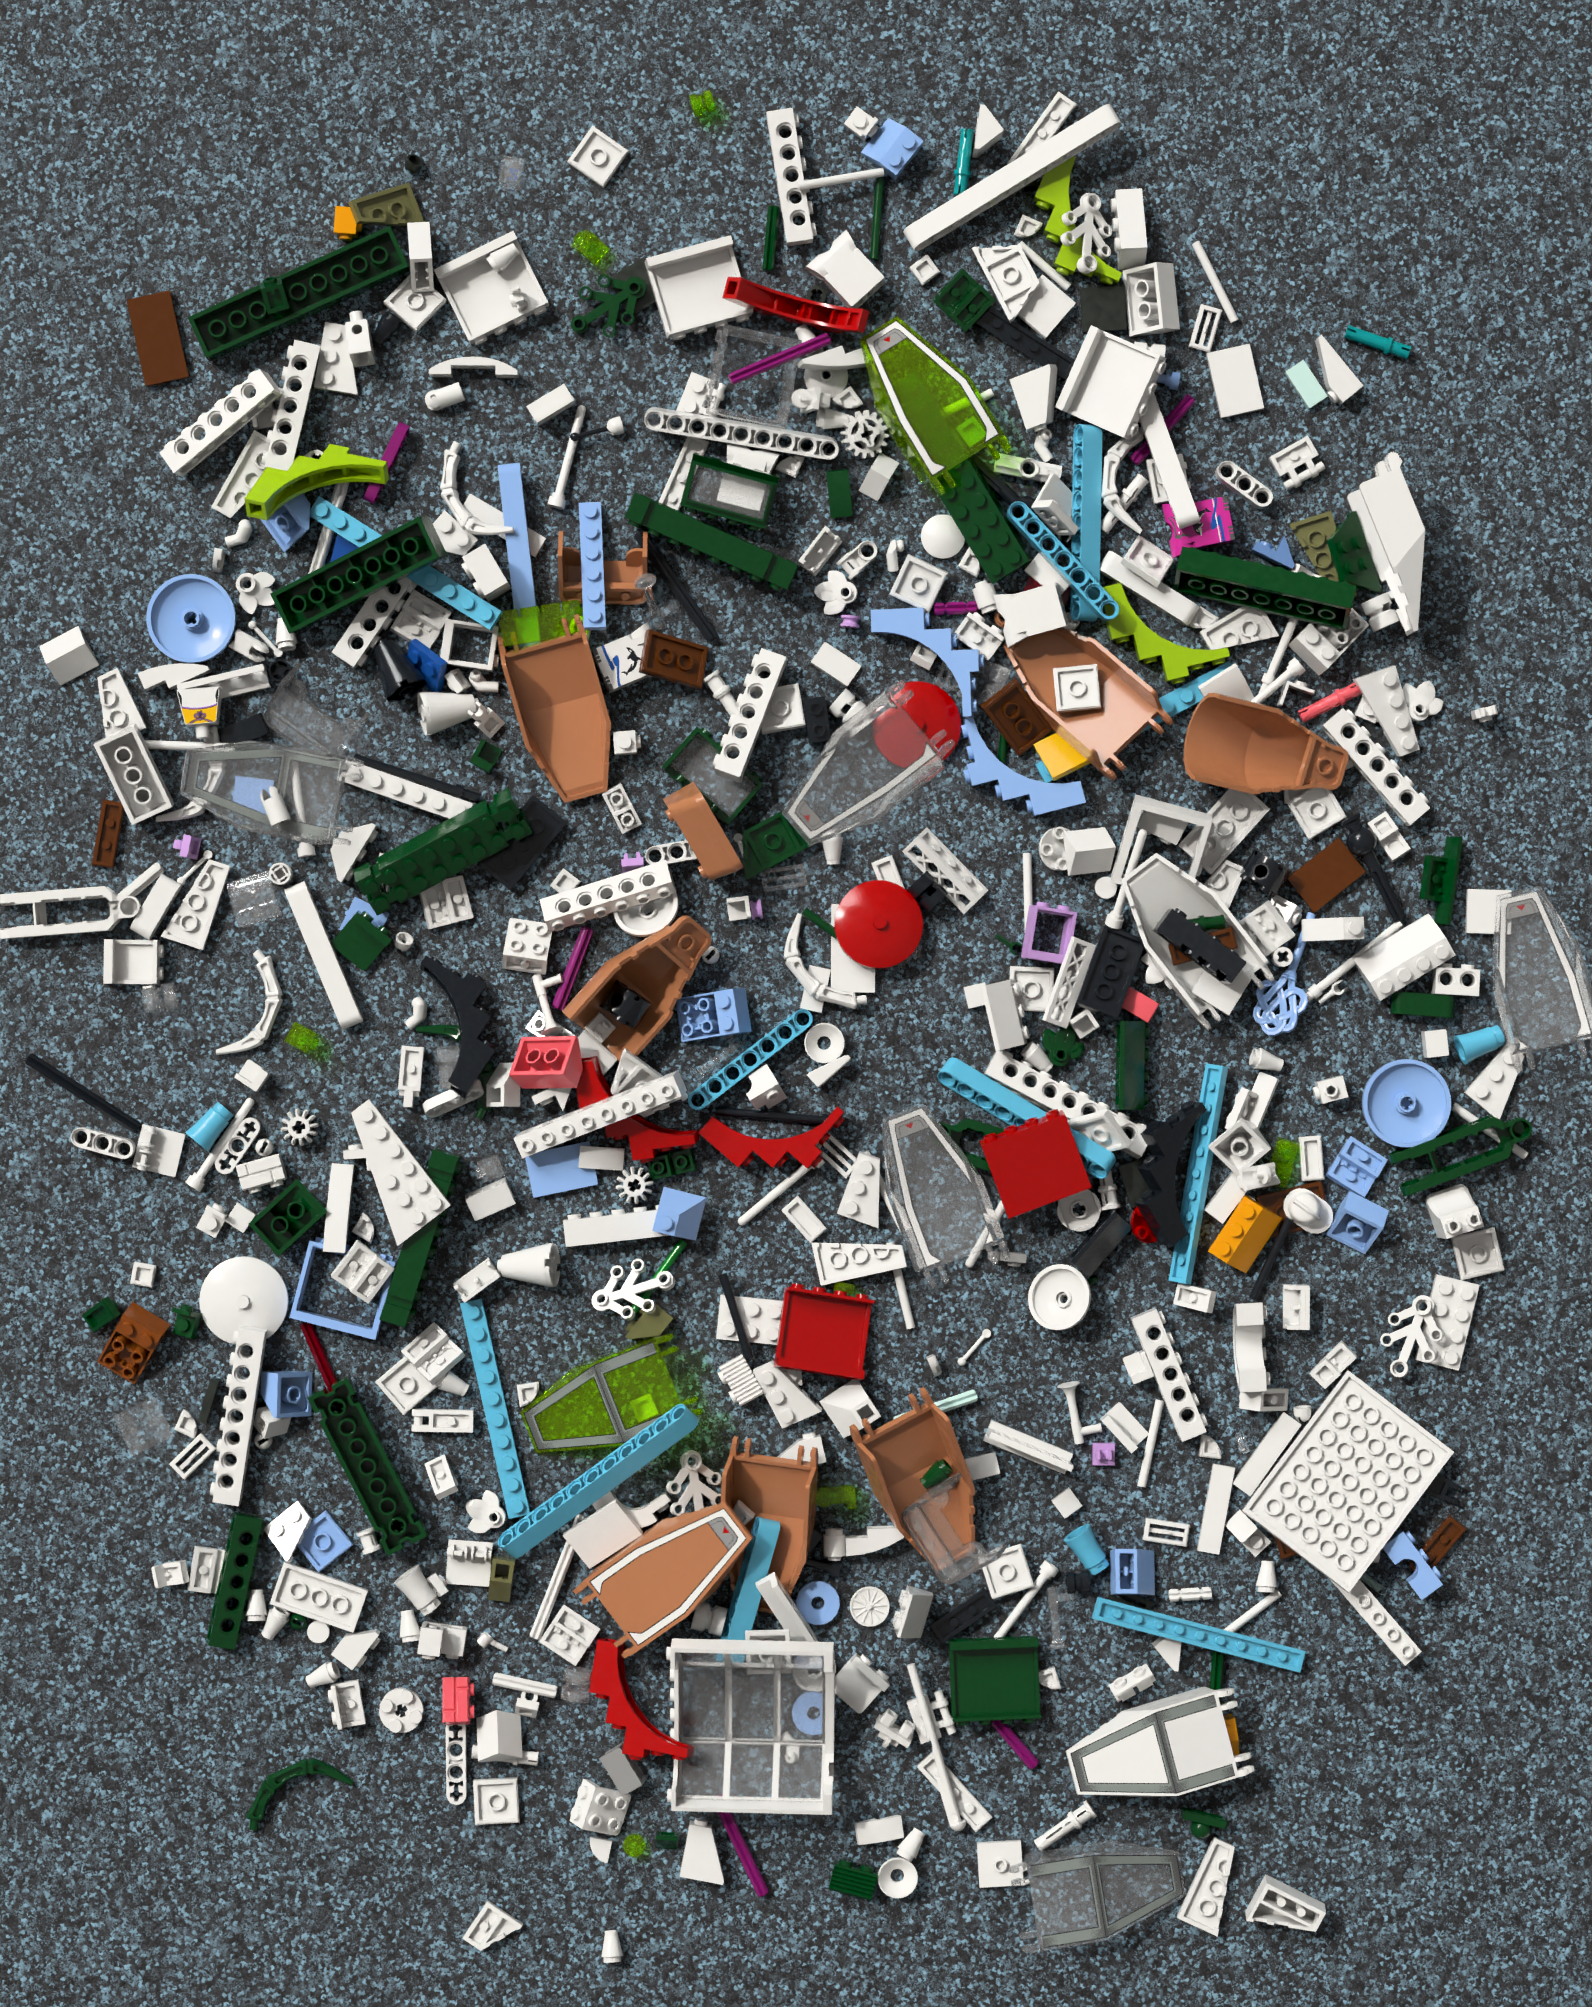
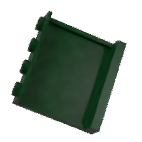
[948,1636,1042,1725]

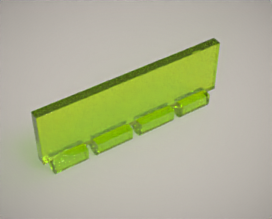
[499,600,589,647]

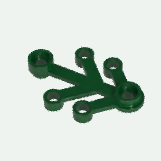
[571,274,646,338]

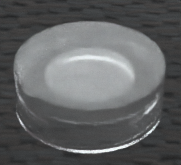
[1235,1431,1251,1454]

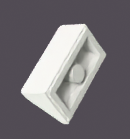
[1024,553,1074,595]
[578,1030,617,1076]

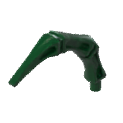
[416,1024,495,1120]
[246,1758,354,1830]

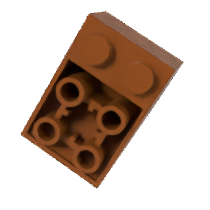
[97,1302,171,1385]

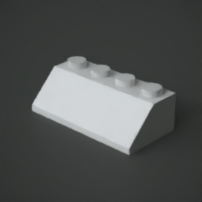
[1353,914,1456,1001]

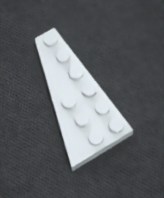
[351,1099,451,1246]

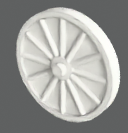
[850,1586,890,1627]

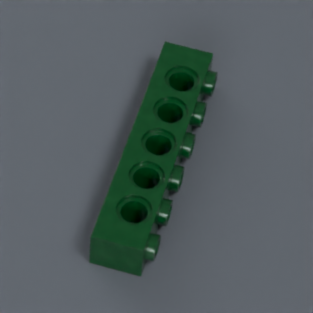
[206,1511,265,1650]

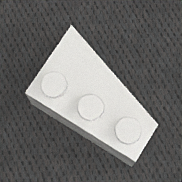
[1111,188,1147,270]
[1245,1874,1326,1932]

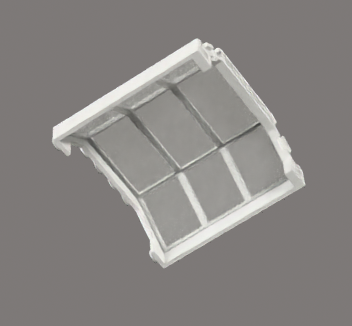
[666,1638,835,1815]

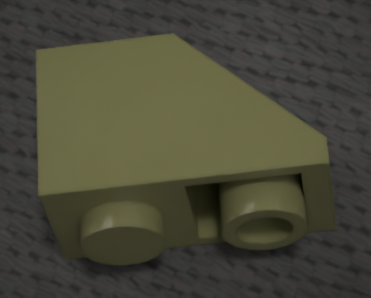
[625,1301,674,1339]
[488,1555,516,1602]

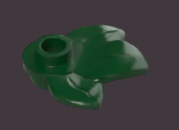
[1042,1025,1084,1067]

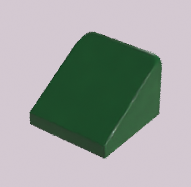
[655,1831,678,1850]

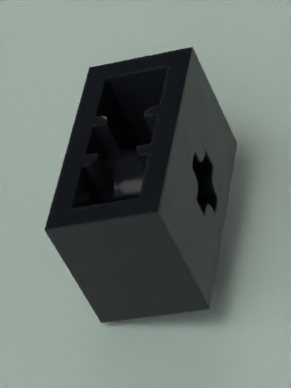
[803,696,831,745]

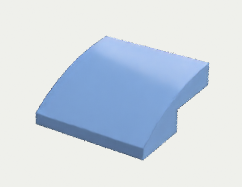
[1325,1136,1388,1198]

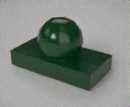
[82,1296,120,1333]
[1180,1807,1227,1839]

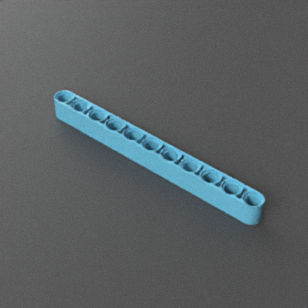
[498,1404,699,1558]

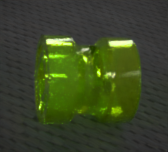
[689,89,716,117]

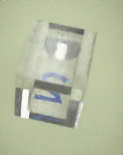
[498,155,526,192]

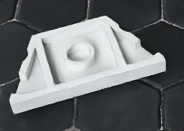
[972,245,1040,323]
[611,1048,688,1117]

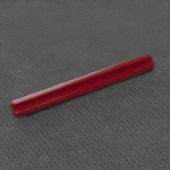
[300,1322,343,1411]

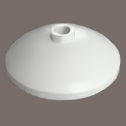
[613,883,679,937]
[1028,1264,1091,1331]

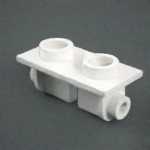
[1108,1663,1156,1702]

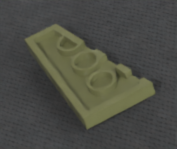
[1289,511,1357,596]

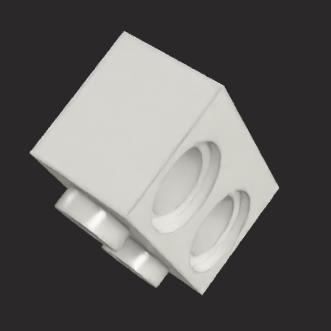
[1431,963,1480,996]

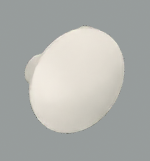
[921,515,965,559]
[1039,827,1070,871]

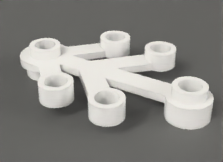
[1060,193,1112,274]
[592,1259,675,1321]
[1380,1295,1444,1377]
[666,1450,722,1516]

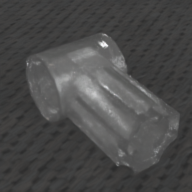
[437,1045,460,1089]

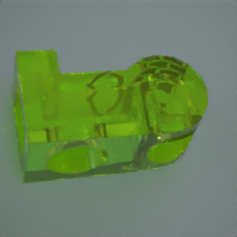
[816,1484,856,1509]

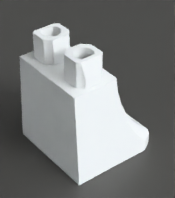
[1426,1184,1484,1239]

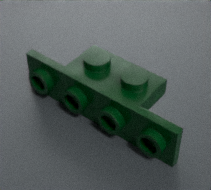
[1419,836,1463,925]

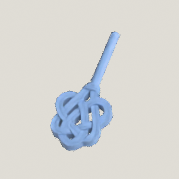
[1253,912,1316,1037]

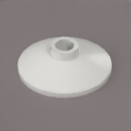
[804,369,848,398]

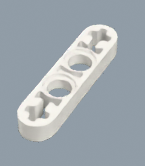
[446,1725,467,1805]

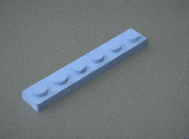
[579,502,606,631]

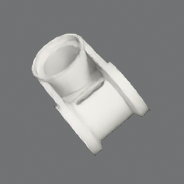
[836,541,878,580]

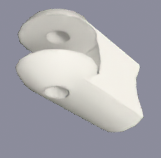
[425,382,465,411]
[228,629,269,662]
[260,786,291,827]

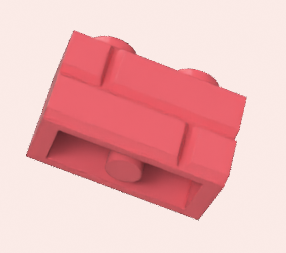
[443,1677,475,1725]

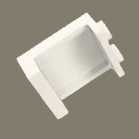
[103,939,164,984]

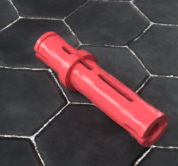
[1298,683,1362,723]

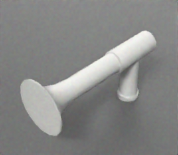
[532,973,564,1036]
[1057,1381,1102,1444]

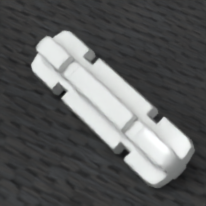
[1168,1587,1212,1602]

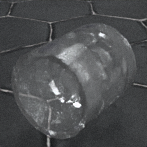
[142,982,178,1014]
[561,1666,592,1703]

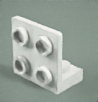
[1031,474,1079,535]
[502,918,552,975]

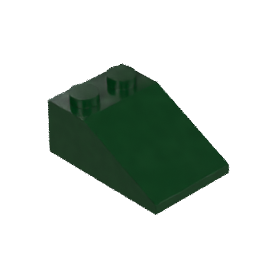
[248,1179,328,1256]

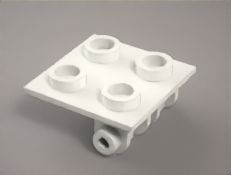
[132,1124,186,1177]
[446,1539,493,1587]

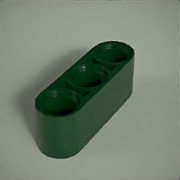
[1390,991,1455,1018]

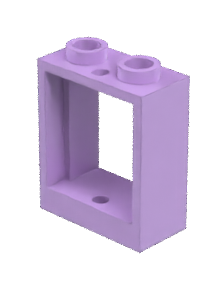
[1021,902,1077,964]

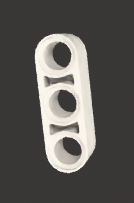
[1215,461,1273,509]
[645,840,697,865]
[130,874,182,940]
[71,1127,137,1159]

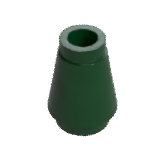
[920,1458,953,1490]

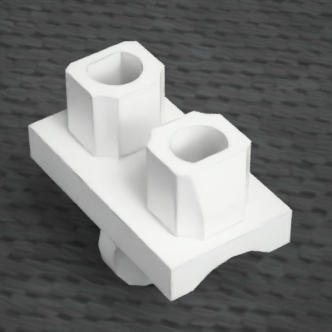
[791,386,831,413]
[1237,1162,1280,1192]
[874,1709,915,1748]

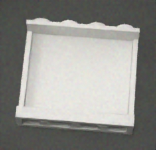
[434,231,549,345]
[645,235,753,340]
[1055,325,1167,440]

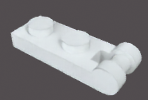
[411,1408,474,1433]

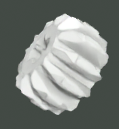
[281,1108,319,1146]
[616,1166,653,1204]

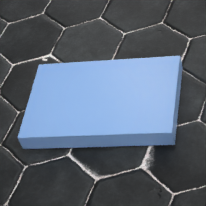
[525,1141,598,1198]

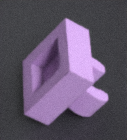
[173,834,202,860]
[621,852,644,873]
[1092,1442,1115,1466]

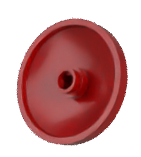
[873,681,961,770]
[834,880,923,969]

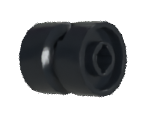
[907,871,948,913]

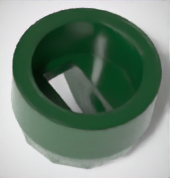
[290,1613,308,1630]

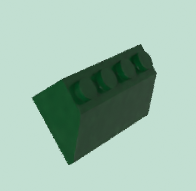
[1115,1021,1149,1110]

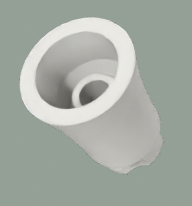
[394,1565,441,1616]

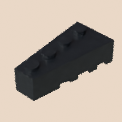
[1153,908,1247,984]

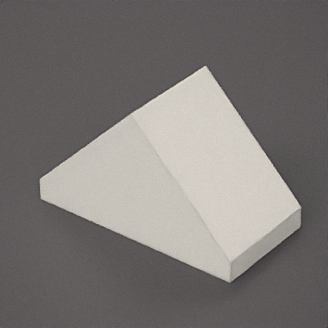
[859,453,899,502]
[1152,1636,1181,1671]

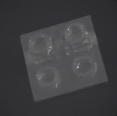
[956,659,1012,705]

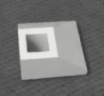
[819,1380,881,1439]

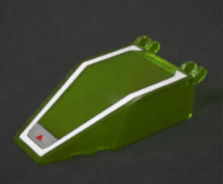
[859,316,1012,496]

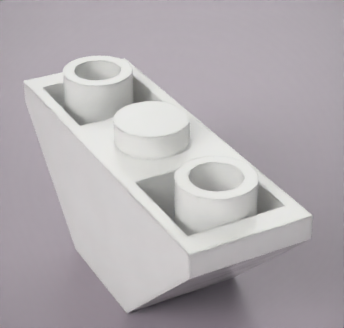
[330,823,379,883]

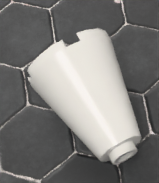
[417,692,479,736]
[497,1243,560,1287]

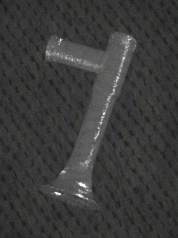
[634,573,679,629]
[688,1035,747,1084]
[1047,1587,1078,1649]

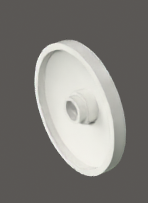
[199,1256,289,1344]

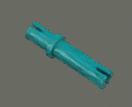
[953,128,974,196]
[1344,325,1411,360]

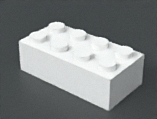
[93,724,174,825]

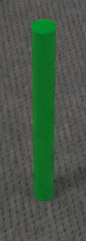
[629,1239,688,1315]

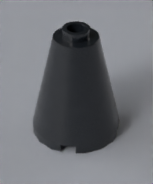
[374,638,426,702]

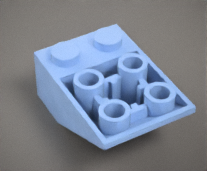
[676,988,752,1042]

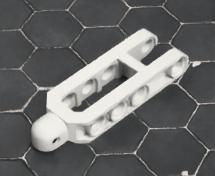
[0,886,142,939]

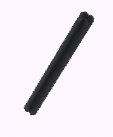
[634,529,718,642]
[25,1054,141,1133]

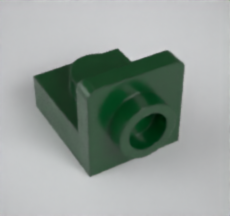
[260,276,289,314]
[172,1304,202,1339]

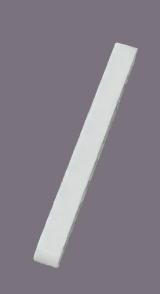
[903,104,1122,251]

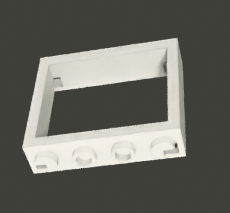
[1111,794,1215,885]

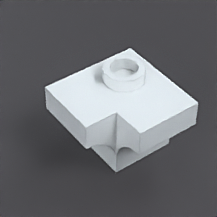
[746,1064,787,1110]

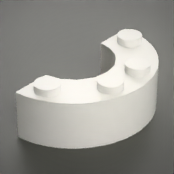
[1233,1302,1270,1392]

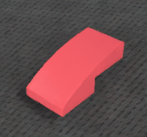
[1122,987,1159,1024]

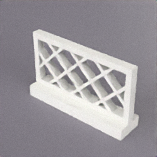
[983,1420,1074,1474]

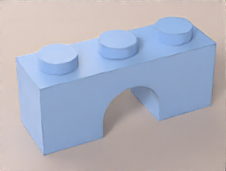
[1383,1528,1443,1600]

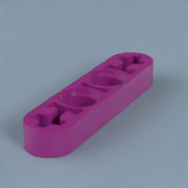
[364,422,410,504]

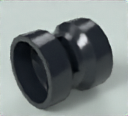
[269,659,293,683]
[1066,1570,1090,1594]

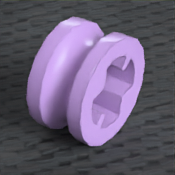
[840,615,860,628]
[749,899,763,920]

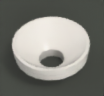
[804,1023,844,1063]
[878,1857,918,1898]

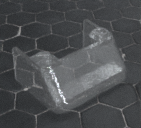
[263,662,371,769]
[901,1472,1008,1585]

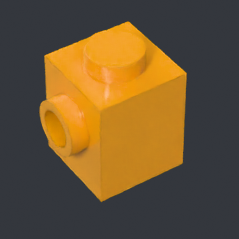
[334,206,363,241]

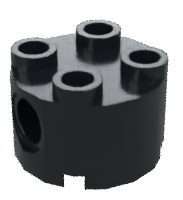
[1240,850,1291,897]
[599,980,652,1030]

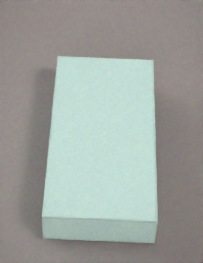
[1284,360,1328,409]

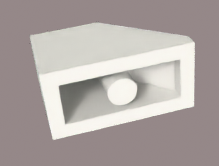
[1239,1387,1289,1411]

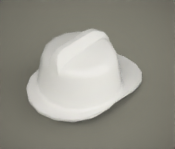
[1284,1188,1333,1234]

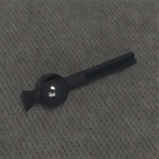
[967,447,1049,528]
[1340,813,1406,922]

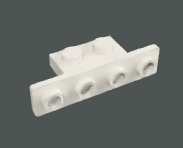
[1225,1072,1279,1130]

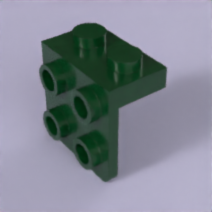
[332,910,392,970]

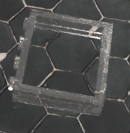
[703,324,802,429]

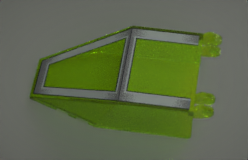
[520,1333,703,1453]

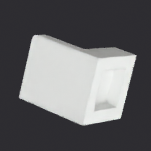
[252,402,275,430]
[726,896,751,921]
[1069,1009,1100,1039]
[1421,1029,1449,1058]
[235,1059,271,1092]
[1123,1350,1154,1384]
[253,1406,291,1439]

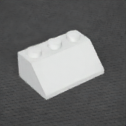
[1123,262,1180,336]
[981,979,1030,1051]

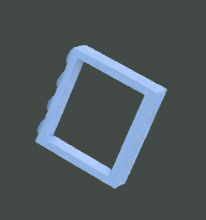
[289,1237,397,1340]

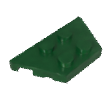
[1327,511,1382,594]
[742,811,820,881]

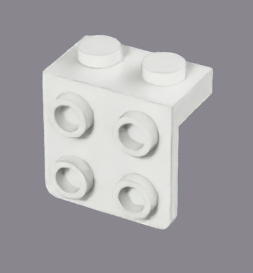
[835,1653,890,1713]
[570,1779,631,1836]

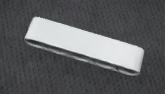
[1100,551,1200,627]

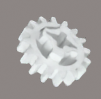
[840,410,889,459]

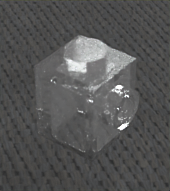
[475,1154,506,1183]

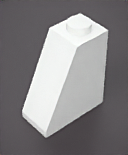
[407,222,434,292]
[1010,364,1057,432]
[1301,917,1364,941]
[680,1818,724,1885]

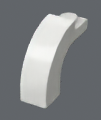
[592,1490,671,1528]

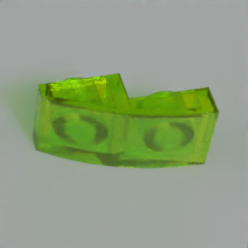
[1270,1137,1299,1188]

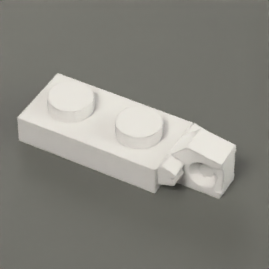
[398,1046,424,1108]

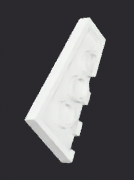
[1177,1837,1235,1937]

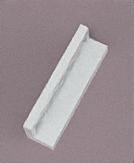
[177,664,271,699]
[902,827,988,914]
[1042,937,1096,1029]
[755,1572,818,1642]

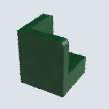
[470,739,502,773]

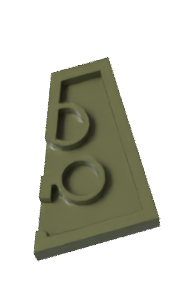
[348,183,424,226]

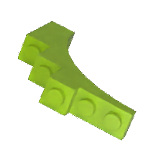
[1033,156,1122,286]
[244,444,389,520]
[1103,583,1230,685]

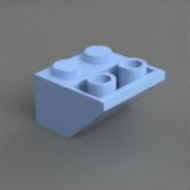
[1110,1549,1155,1595]

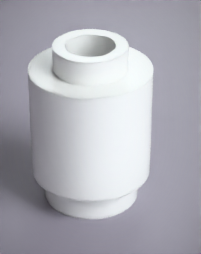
[972,580,997,614]
[823,1528,846,1561]

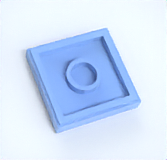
[297,1510,354,1572]

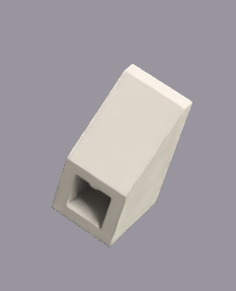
[486,1063,520,1107]
[331,1629,381,1670]

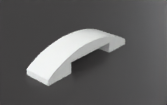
[429,357,519,378]

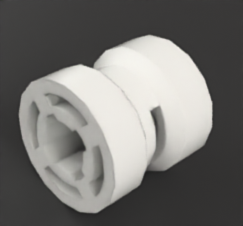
[269,863,293,885]

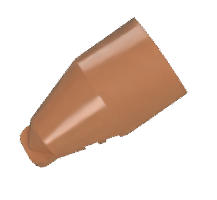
[1183,693,1349,794]
[562,916,712,1061]

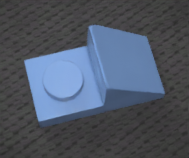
[1250,536,1294,571]

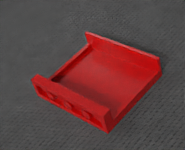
[979,1109,1092,1219]
[774,1284,875,1381]

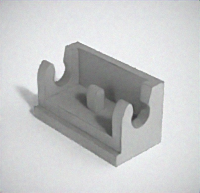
[599,1742,647,1796]

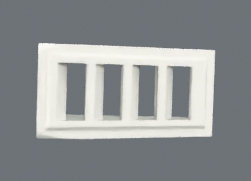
[807,1055,851,1087]

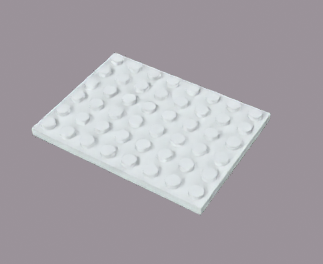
[1242,1370,1454,1593]

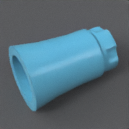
[1454,1025,1505,1065]
[185,1102,234,1152]
[1064,1524,1109,1575]

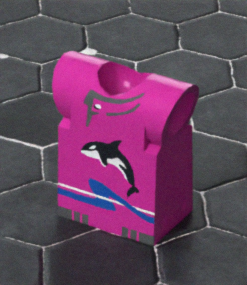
[1162,496,1235,559]

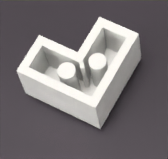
[417,1621,468,1659]

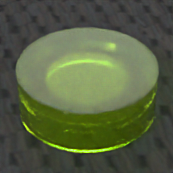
[833,1283,856,1294]
[623,1833,645,1857]

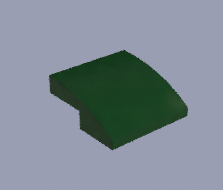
[931,268,995,332]

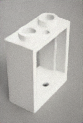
[440,619,503,672]

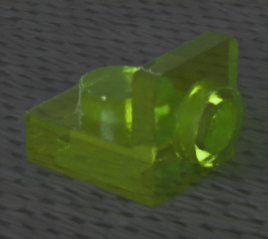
[571,230,610,266]
[284,1022,320,1054]

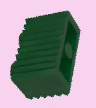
[828,1858,878,1901]

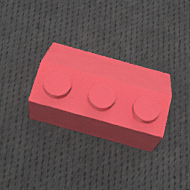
[509,1036,583,1089]

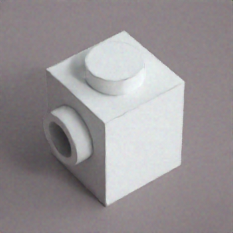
[613,730,641,756]
[1312,1076,1348,1104]

